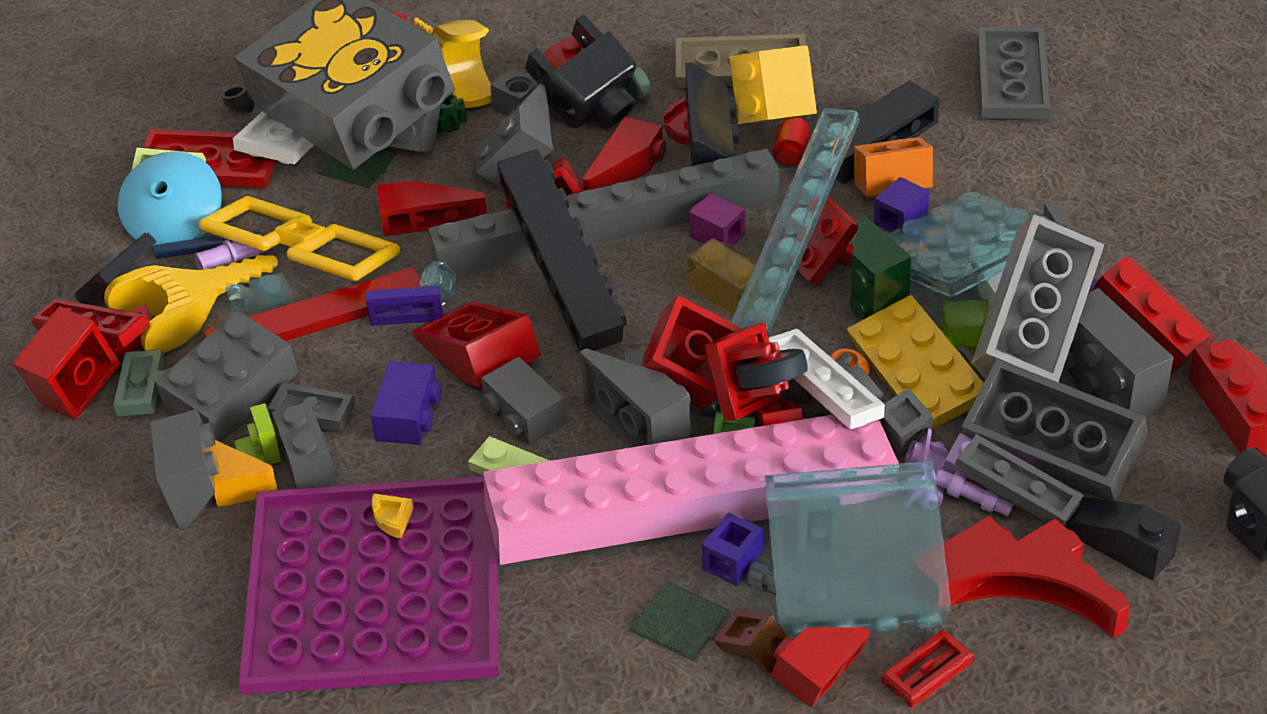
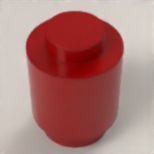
[772,117,811,165]

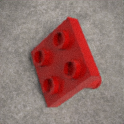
[769,184,858,285]

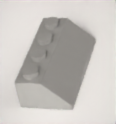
[971,214,1104,382]

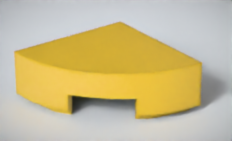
[372,493,414,539]

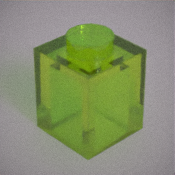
[941,299,990,352]

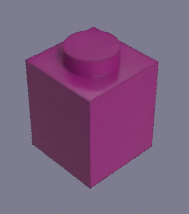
[688,193,745,253]

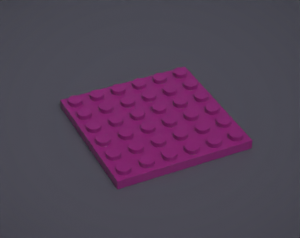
[239,476,499,695]

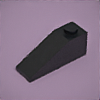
[1046,497,1181,581]

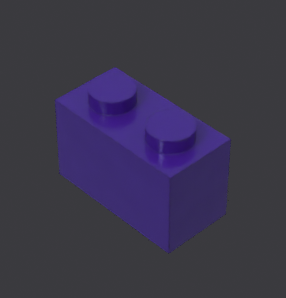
[371,361,442,445]

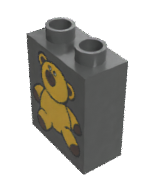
[234,0,455,170]

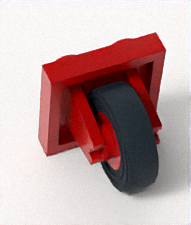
[704,322,808,421]

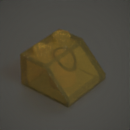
[687,238,791,321]

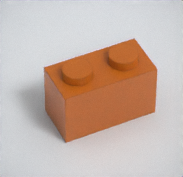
[854,137,933,199]

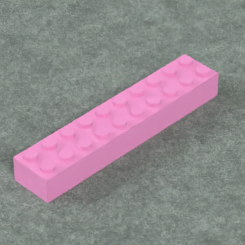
[483,415,899,565]

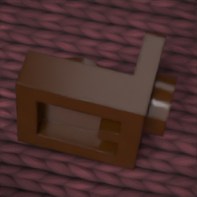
[714,609,788,673]

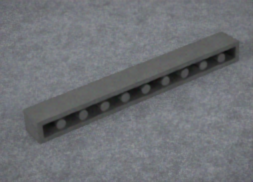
[428,149,779,281]

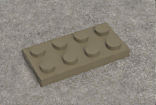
[675,34,806,88]

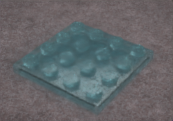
[885,192,1066,298]

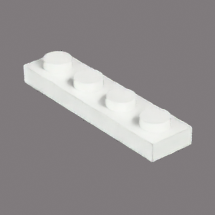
[769,329,885,429]

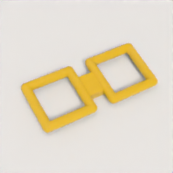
[198,196,401,281]

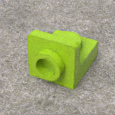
[234,403,281,465]

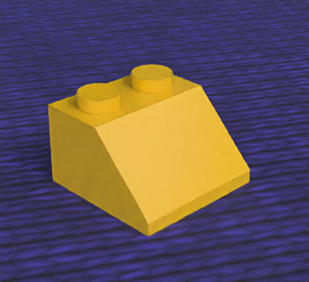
[729,46,817,124]

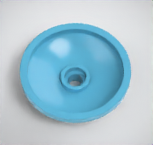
[118,151,222,248]

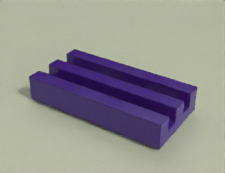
[366,286,443,326]

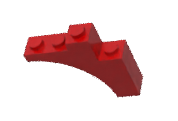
[910,516,1130,638]

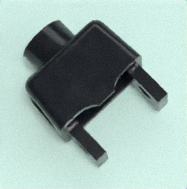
[525,14,636,129]
[1223,447,1267,562]

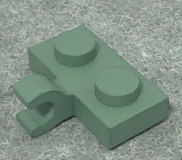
[113,350,171,416]

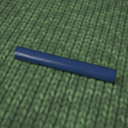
[154,229,261,259]

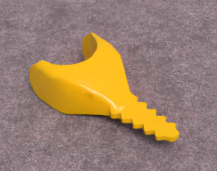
[411,18,492,108]
[104,255,278,354]

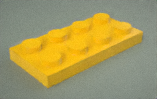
[847,295,984,430]

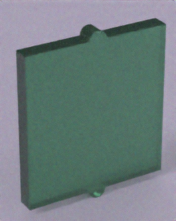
[317,149,397,188]
[630,581,730,661]

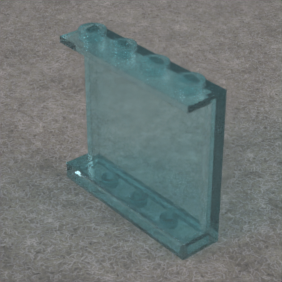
[765,461,951,638]

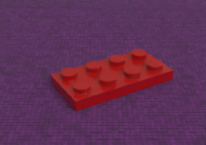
[142,129,277,188]

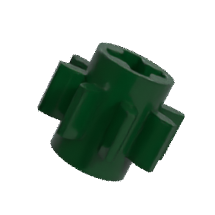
[437,93,467,133]

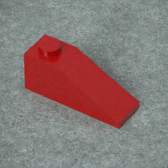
[582,117,667,191]
[377,180,487,237]

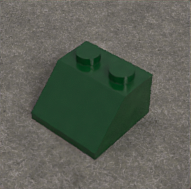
[849,216,911,319]

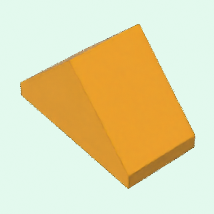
[210,440,278,507]

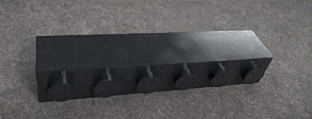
[497,148,627,352]

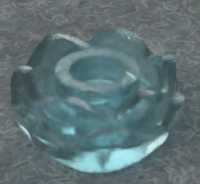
[420,260,458,305]

